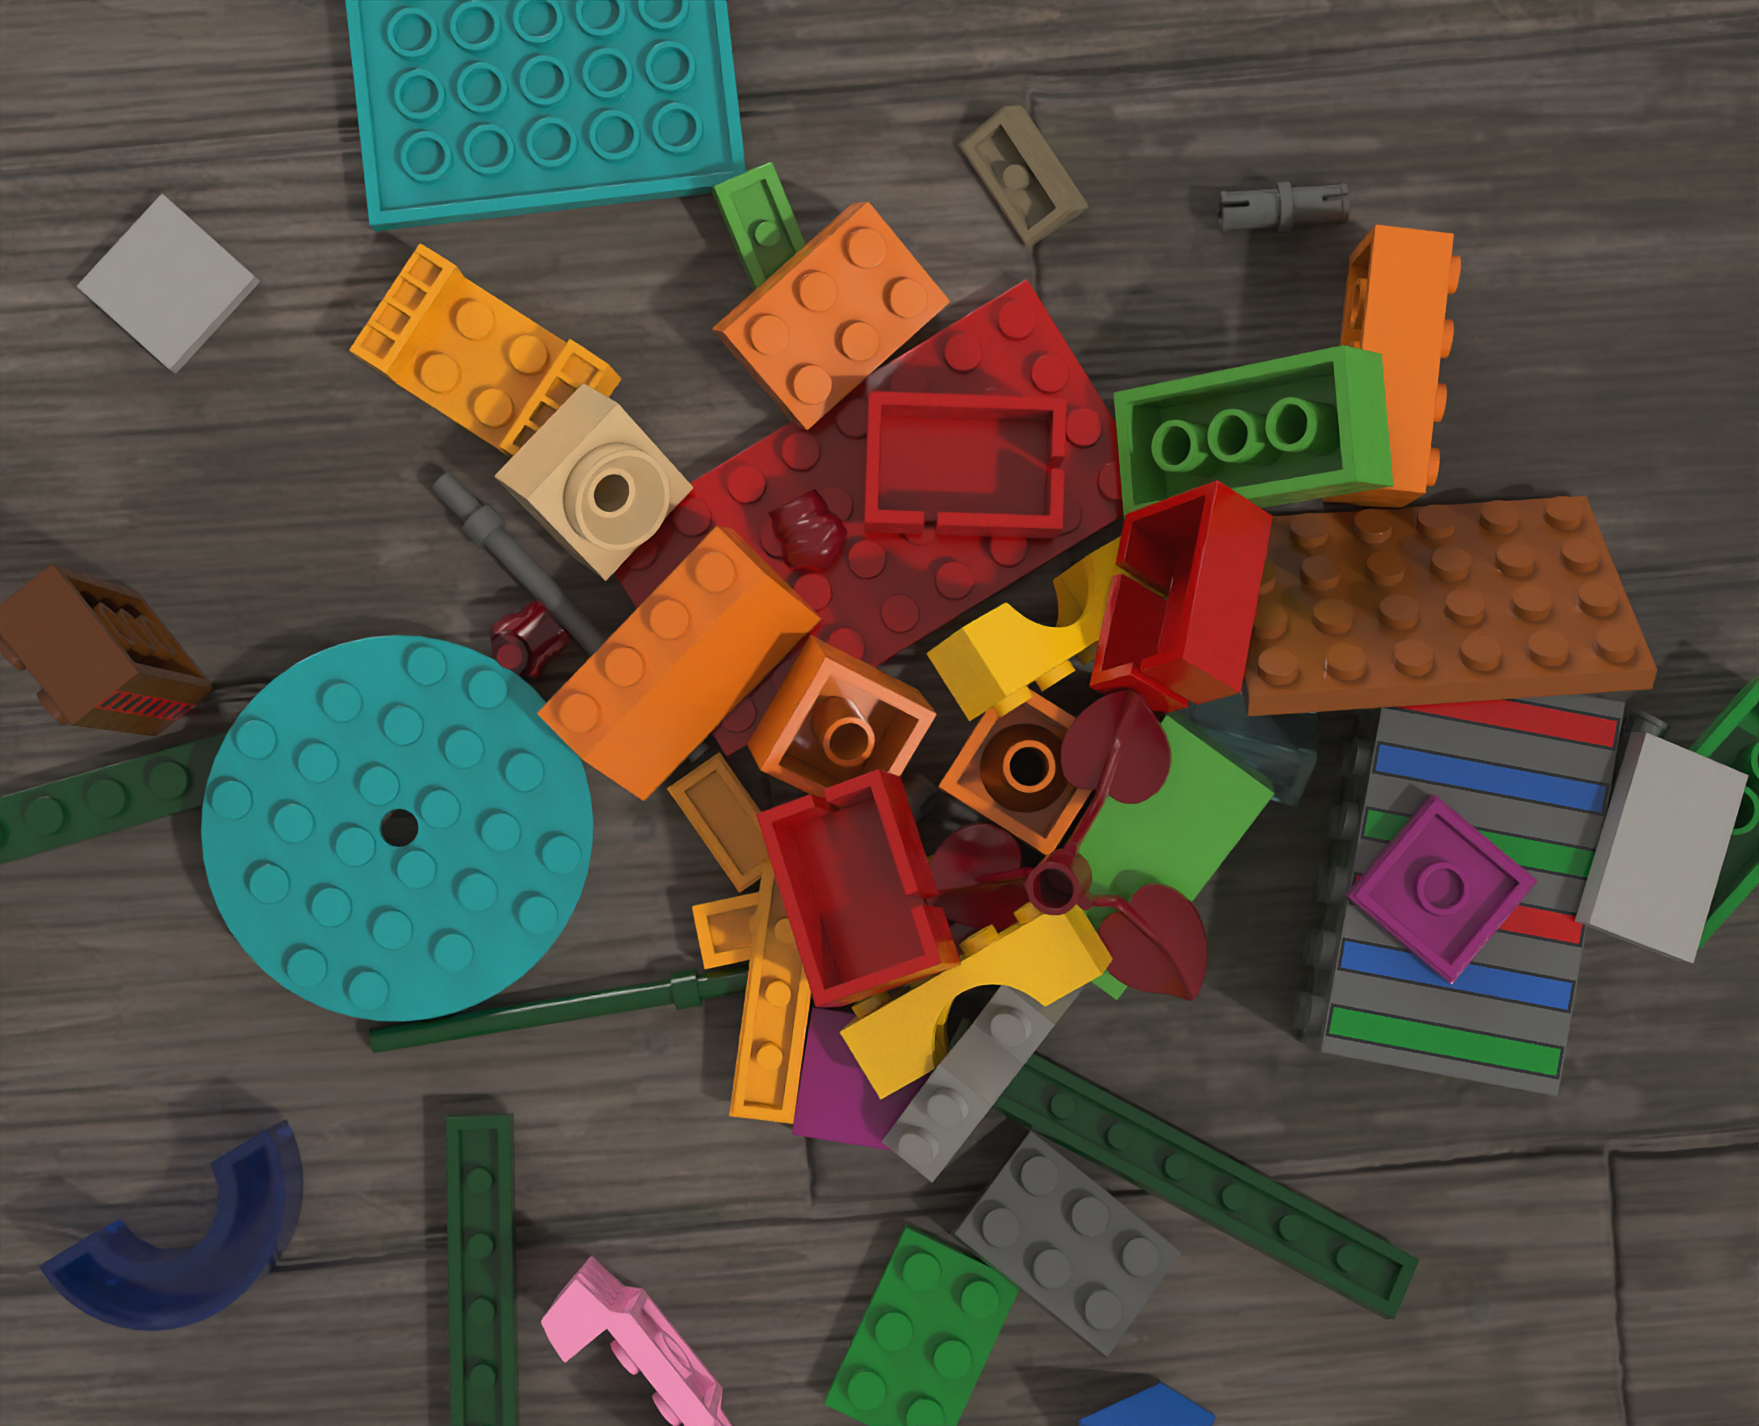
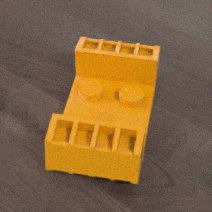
[349,243,622,458]

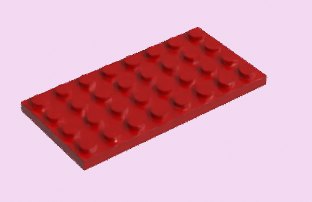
[614,279,1124,758]

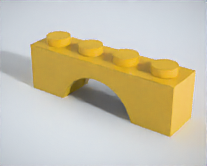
[926,536,1168,721]
[840,902,1113,1099]

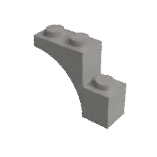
[882,985,1085,1183]

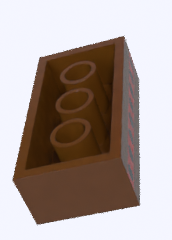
[0,564,215,736]

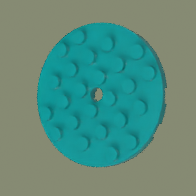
[201,635,594,1022]

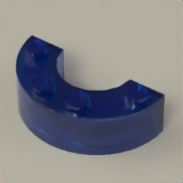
[39,1119,304,1331]

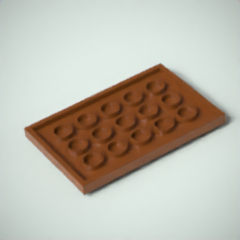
[1241,496,1657,716]

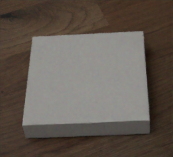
[77,194,261,374]

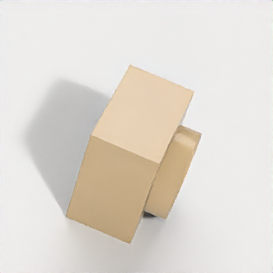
[494,383,693,581]

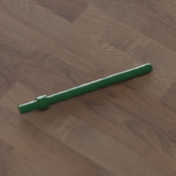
[369,966,749,1053]

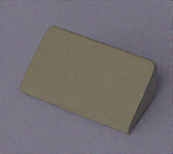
[958,105,1089,248]

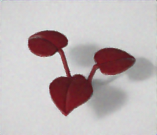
[927,689,1208,1001]

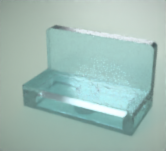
[1190,691,1320,807]

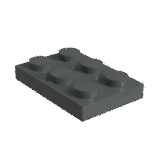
[950,1131,1182,1357]

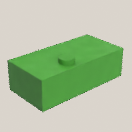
[1114,345,1394,519]
[1060,711,1275,1000]

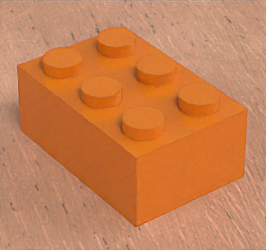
[712,201,950,430]

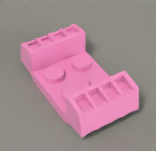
[541,1256,732,1426]

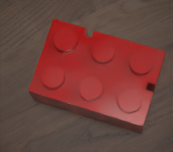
[864,391,1067,539]
[1089,480,1273,716]
[756,769,961,1007]

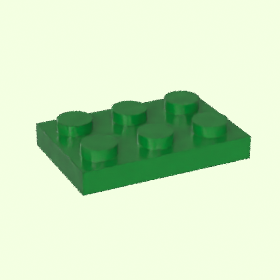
[824,1224,1019,1426]

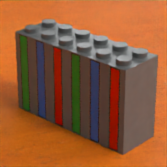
[1291,694,1625,1097]

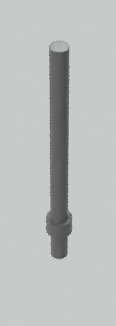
[432,471,711,764]

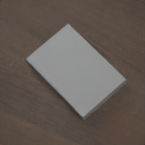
[1575,732,1749,964]

